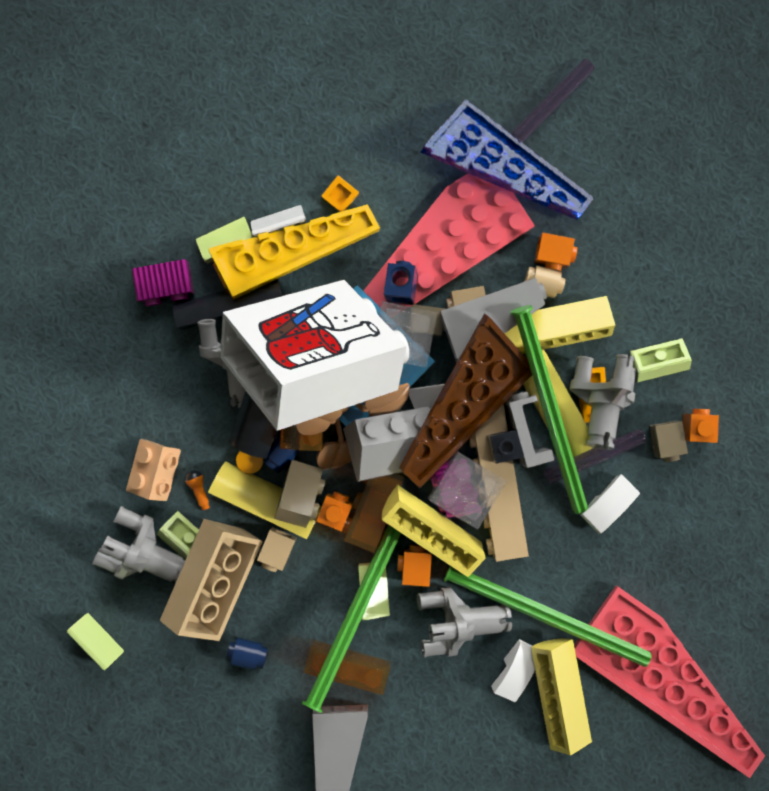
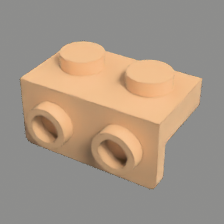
[126,439,181,501]

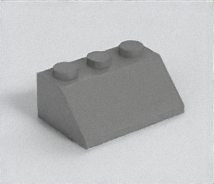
[343,407,430,482]

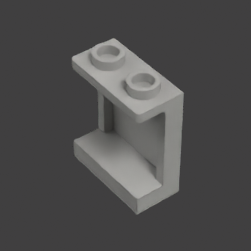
[504,391,554,468]

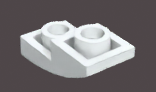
[580,474,640,534]
[491,640,535,702]

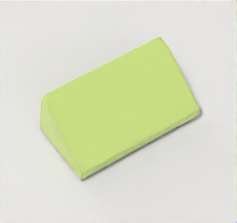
[196,217,254,264]
[630,339,692,382]
[157,511,199,560]
[358,563,390,620]
[67,613,124,670]

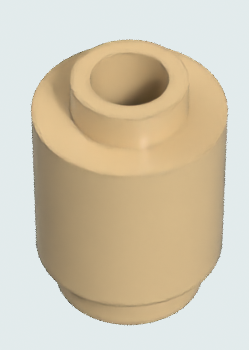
[524,266,565,298]

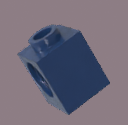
[384,261,418,305]

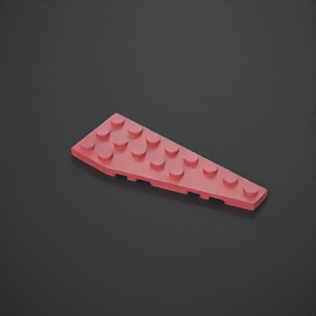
[364,159,535,319]
[574,585,765,778]

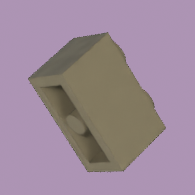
[274,460,325,528]

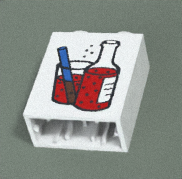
[220,280,409,431]

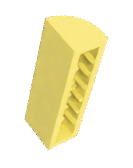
[505,296,615,354]
[523,350,597,457]
[208,461,322,539]
[382,485,486,577]
[531,638,592,756]

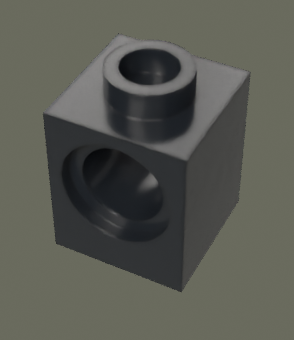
[486,429,524,464]

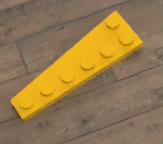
[208,204,380,299]

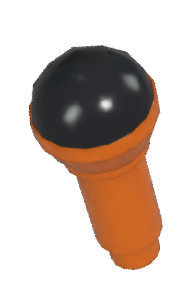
[185,470,210,511]

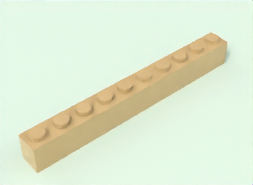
[446,286,529,562]

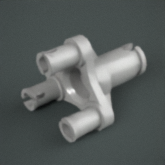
[198,319,246,408]
[569,354,637,450]
[92,506,185,582]
[417,587,512,658]

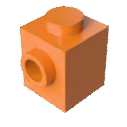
[534,233,577,272]
[682,409,719,443]
[316,491,353,531]
[397,544,432,587]

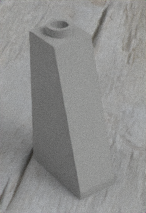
[439,278,547,363]
[313,705,368,791]

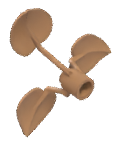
[296,382,410,470]

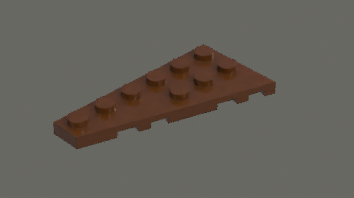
[399,313,532,488]

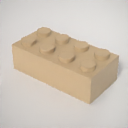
[160,519,263,641]

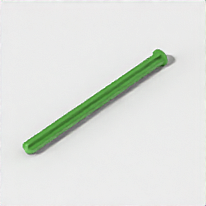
[510,305,588,514]
[302,525,401,713]
[444,566,652,667]

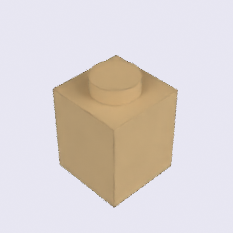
[257,527,297,572]

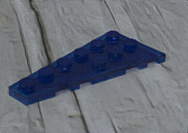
[420,99,594,220]

